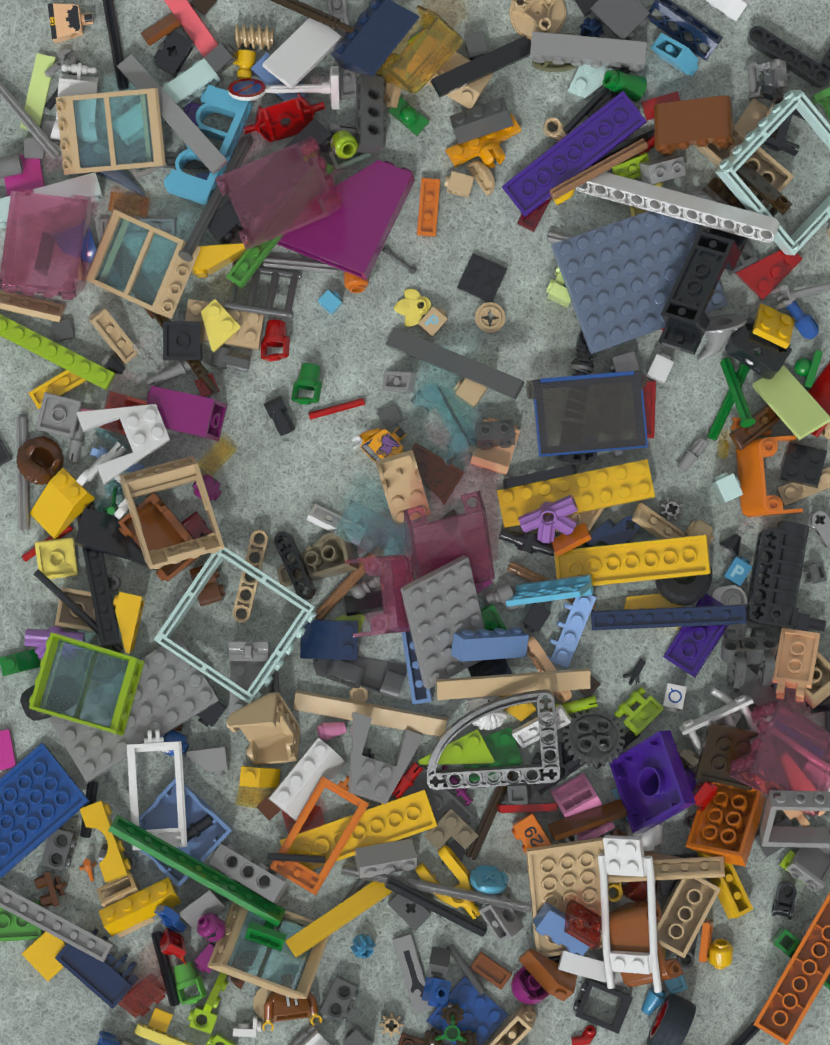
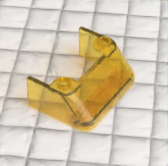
[377,5,463,93]

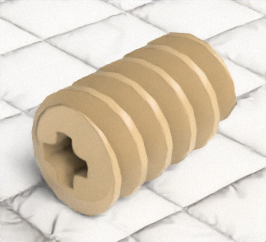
[235,24,274,50]

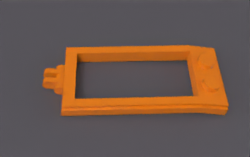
[269,776,369,895]

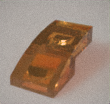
[107,191,150,217]

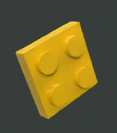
[752,303,795,349]

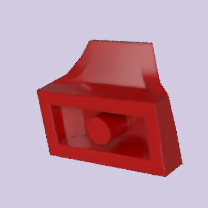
[160,928,187,965]

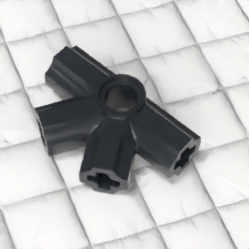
[531,742,587,795]

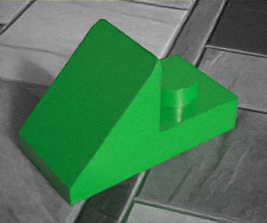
[0,649,41,676]

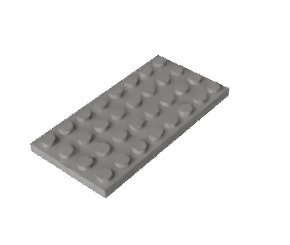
[49,635,219,783]

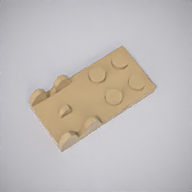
[375,450,431,526]

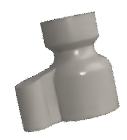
[485,582,520,612]

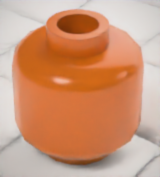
[343,271,369,293]

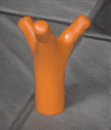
[79,859,97,881]

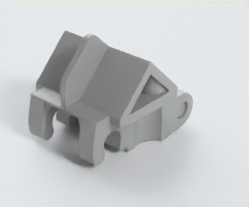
[745,59,791,99]

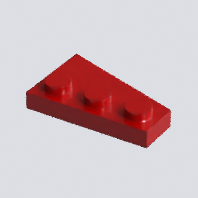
[735,250,803,300]

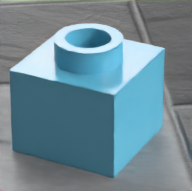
[317,290,342,315]

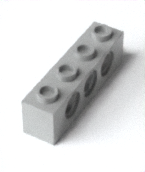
[208,843,289,904]

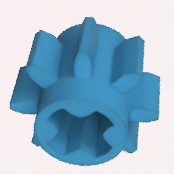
[350,934,376,958]

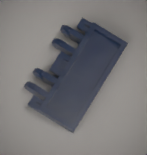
[55,928,139,1009]

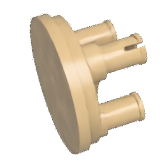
[509,0,566,41]

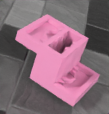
[550,773,615,841]

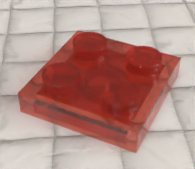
[564,899,602,950]

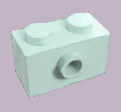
[712,472,743,504]

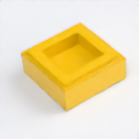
[148,1007,174,1033]

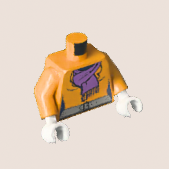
[348,427,407,462]

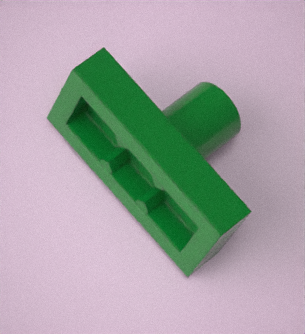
[245,920,287,951]

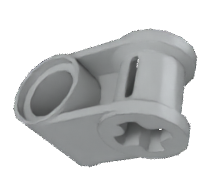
[808,511,830,548]

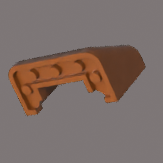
[118,493,204,582]
[609,901,683,987]

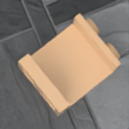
[470,417,520,475]

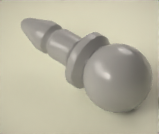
[351,574,384,599]

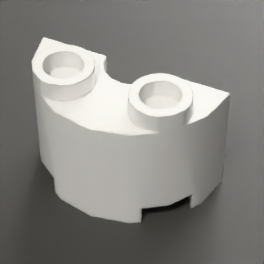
[624,822,663,851]

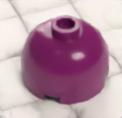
[511,966,549,1005]

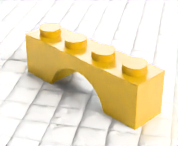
[80,801,132,883]

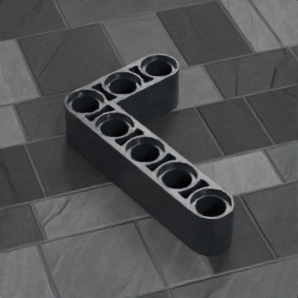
[747,26,830,88]

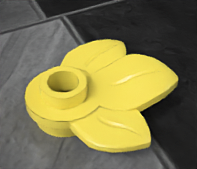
[394,289,432,327]

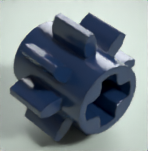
[579,17,604,38]

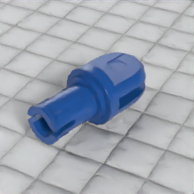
[785,300,819,339]

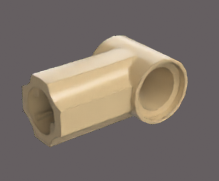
[543,118,572,142]

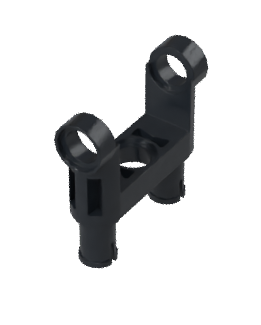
[746,85,805,156]

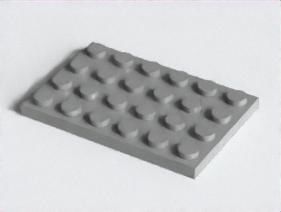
[400,555,484,689]

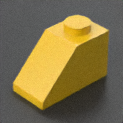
[239,765,281,788]

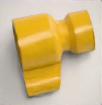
[233,50,256,79]

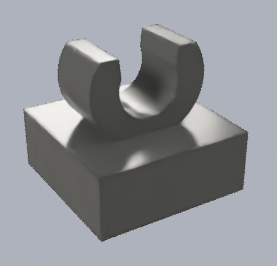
[803,562,827,584]

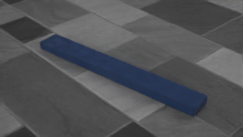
[591,604,747,631]

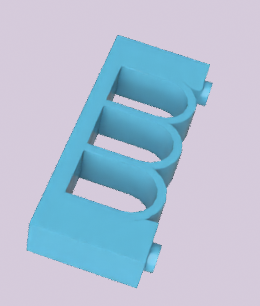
[164,85,253,206]

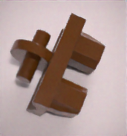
[34,871,68,907]

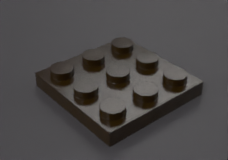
[694,721,762,791]

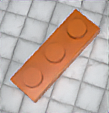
[417,178,440,237]

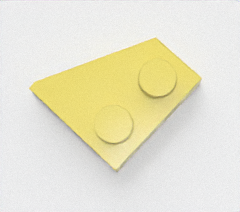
[201,299,241,352]

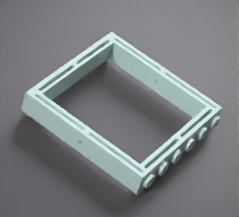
[715,90,830,255]
[154,547,317,704]

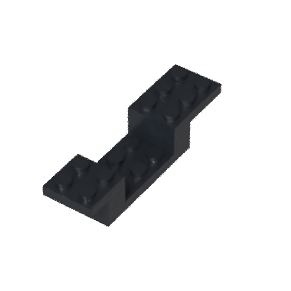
[658,228,748,355]

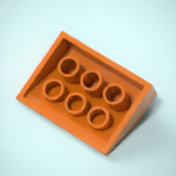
[686,781,767,867]

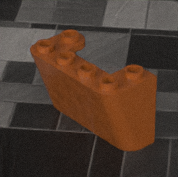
[654,95,735,156]

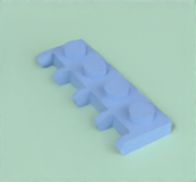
[547,595,597,668]

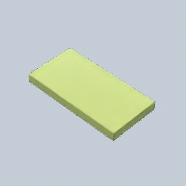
[753,365,830,440]

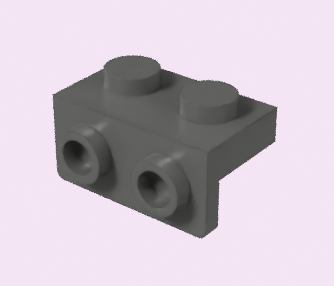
[475,419,515,450]

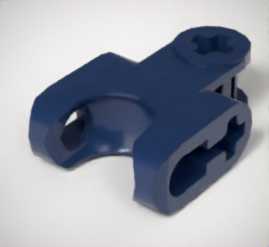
[583,516,640,547]

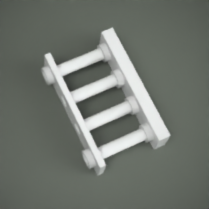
[678,695,766,768]

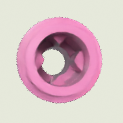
[317,722,346,741]

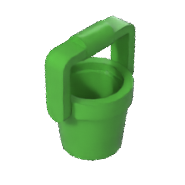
[174,961,207,1005]

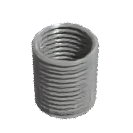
[0,154,23,178]

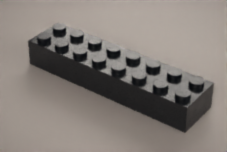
[207,118,332,245]

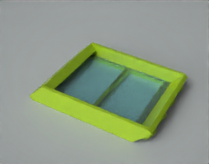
[29,632,145,736]

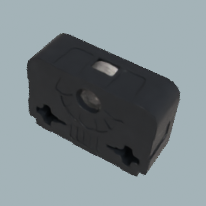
[725,317,792,380]

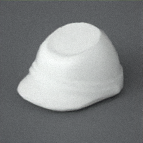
[712,585,748,608]

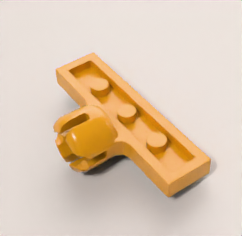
[445,114,522,168]

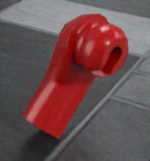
[571,1025,597,1045]

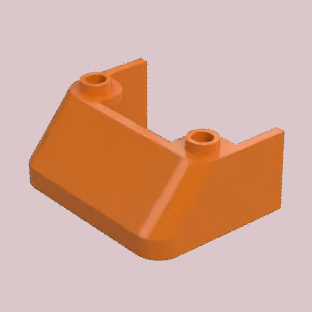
[736,435,803,517]

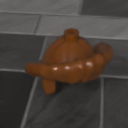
[16,436,64,485]

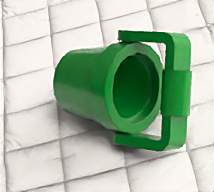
[291,363,322,405]

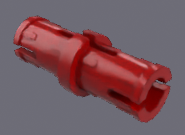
[392,762,424,799]

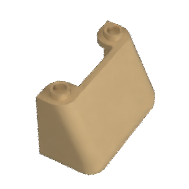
[227,692,301,765]

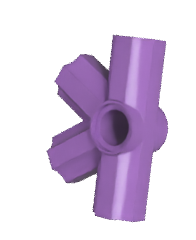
[518,495,578,543]
[25,626,85,662]

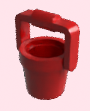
[261,320,290,362]

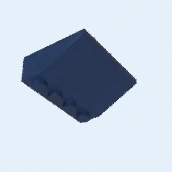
[331,0,420,76]

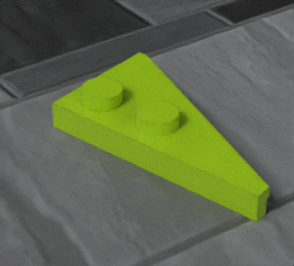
[418,729,495,765]

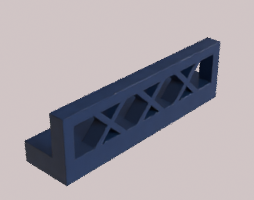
[648,0,723,61]

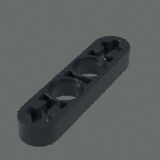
[502,465,577,489]
[274,531,316,600]

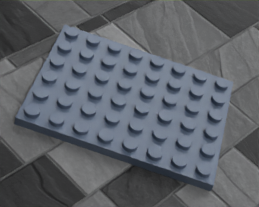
[551,211,728,354]

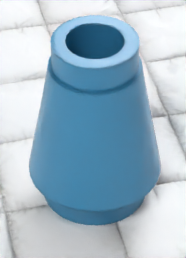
[641,986,667,1016]

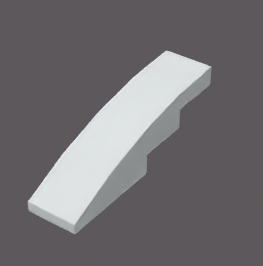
[558,950,629,988]

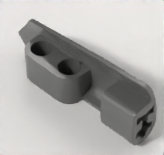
[313,657,407,700]

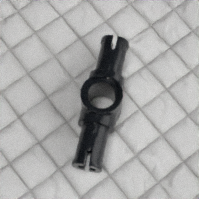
[499,528,554,557]

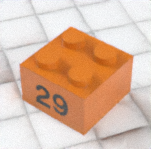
[511,812,553,854]

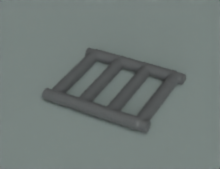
[223,262,302,318]

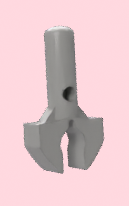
[44,49,76,77]

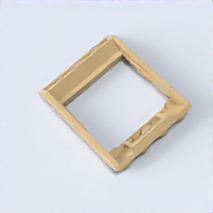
[119,456,225,569]

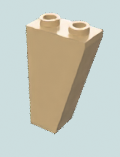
[485,1004,538,1045]

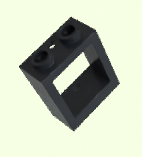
[573,978,633,1034]

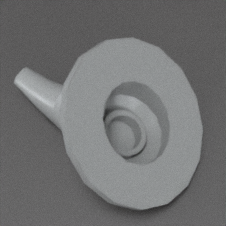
[697,314,747,361]

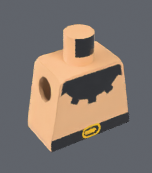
[48,3,94,43]

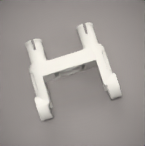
[76,442,147,520]

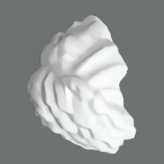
[466,696,508,730]

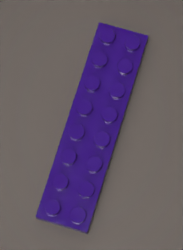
[501,91,647,217]

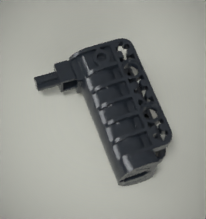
[746,521,826,632]

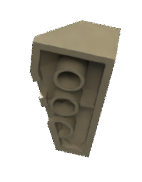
[277,529,358,587]

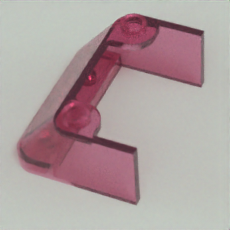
[345,555,413,637]

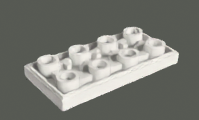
[263,18,342,90]

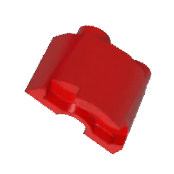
[692,781,718,812]

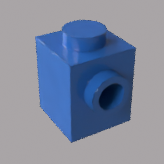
[422,977,451,1008]

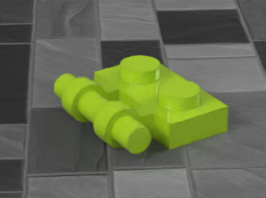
[614,687,665,736]

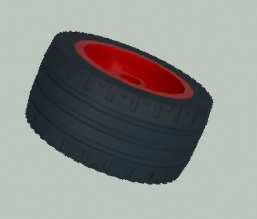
[647,993,696,1045]

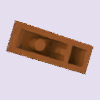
[518,948,577,1002]

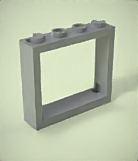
[760,790,830,848]

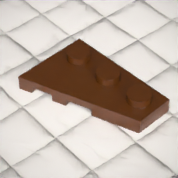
[411,442,464,505]

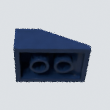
[300,620,359,660]

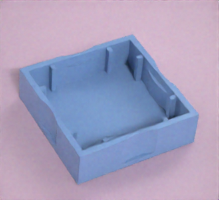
[139,778,233,887]

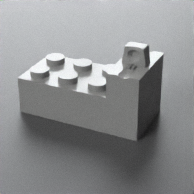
[229,641,271,716]

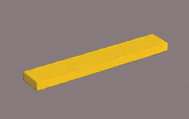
[285,881,392,958]

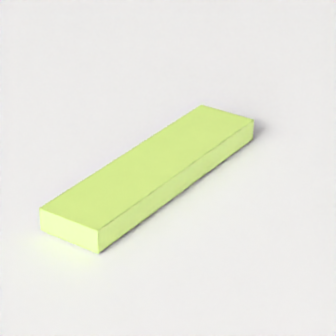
[20,53,56,130]

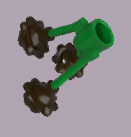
[422,1002,478,1045]

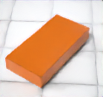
[552,522,592,556]

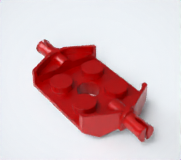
[243,93,326,143]

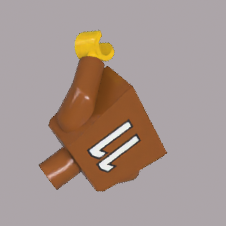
[262,974,322,1031]

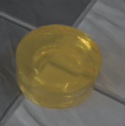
[717,439,729,459]

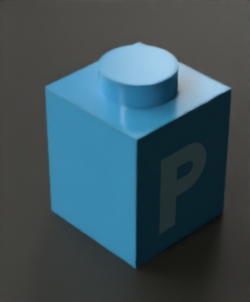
[722,556,752,587]

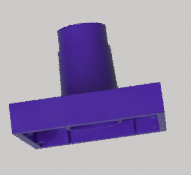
[609,730,696,834]

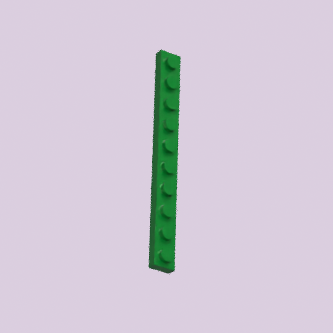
[108,814,285,927]

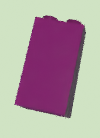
[147,386,228,442]

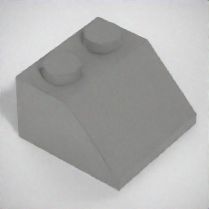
[179,889,226,930]

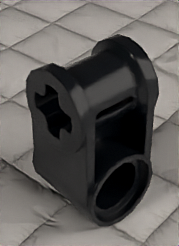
[771,881,797,920]

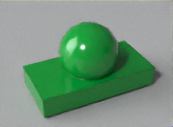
[388,97,429,136]
[794,350,823,390]

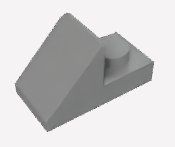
[382,371,416,394]

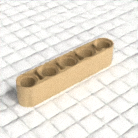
[233,530,269,622]

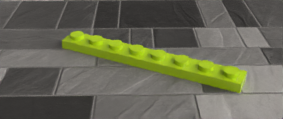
[0,314,116,391]

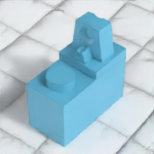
[650,33,699,76]

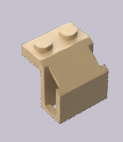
[96,872,155,938]

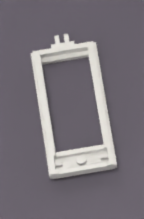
[127,729,187,850]

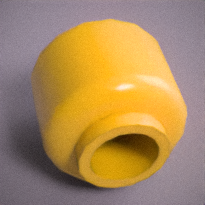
[708,939,733,969]

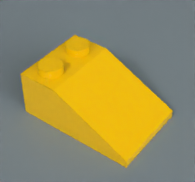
[191,243,248,278]
[29,468,95,539]
[113,592,146,654]

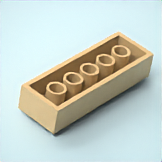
[692,125,794,209]

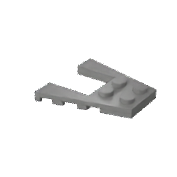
[349,712,424,804]

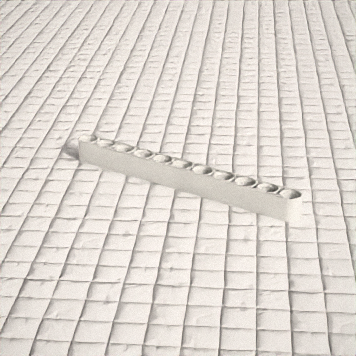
[575,172,780,243]

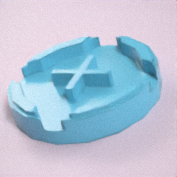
[469,865,508,894]

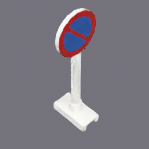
[228,66,340,110]

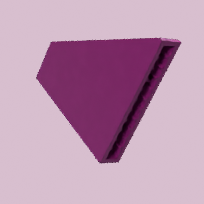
[276,160,415,280]

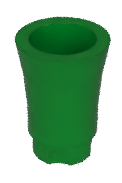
[602,70,647,102]

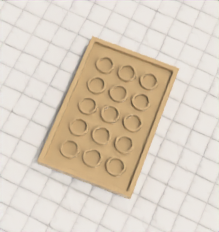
[526,837,611,957]

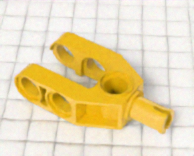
[415,844,480,920]

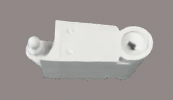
[50,63,98,143]

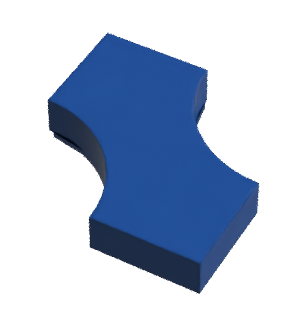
[154,905,187,932]

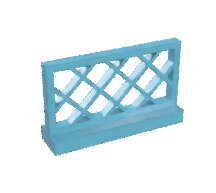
[506,574,594,607]

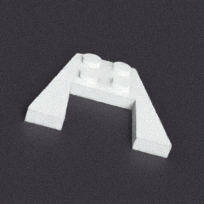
[76,404,170,485]

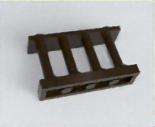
[703,162,793,217]

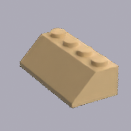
[406,35,493,109]

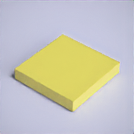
[35,537,78,579]

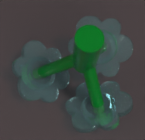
[95,481,130,517]

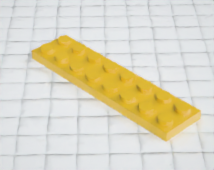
[497,459,655,529]
[554,535,711,586]
[279,789,438,870]

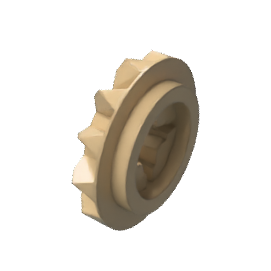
[475,302,506,333]

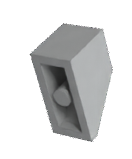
[186,746,229,775]

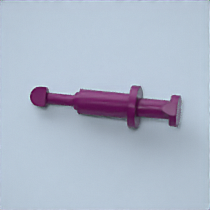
[442,766,474,806]

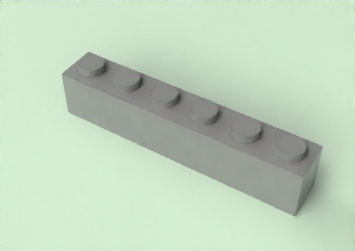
[530,31,647,72]

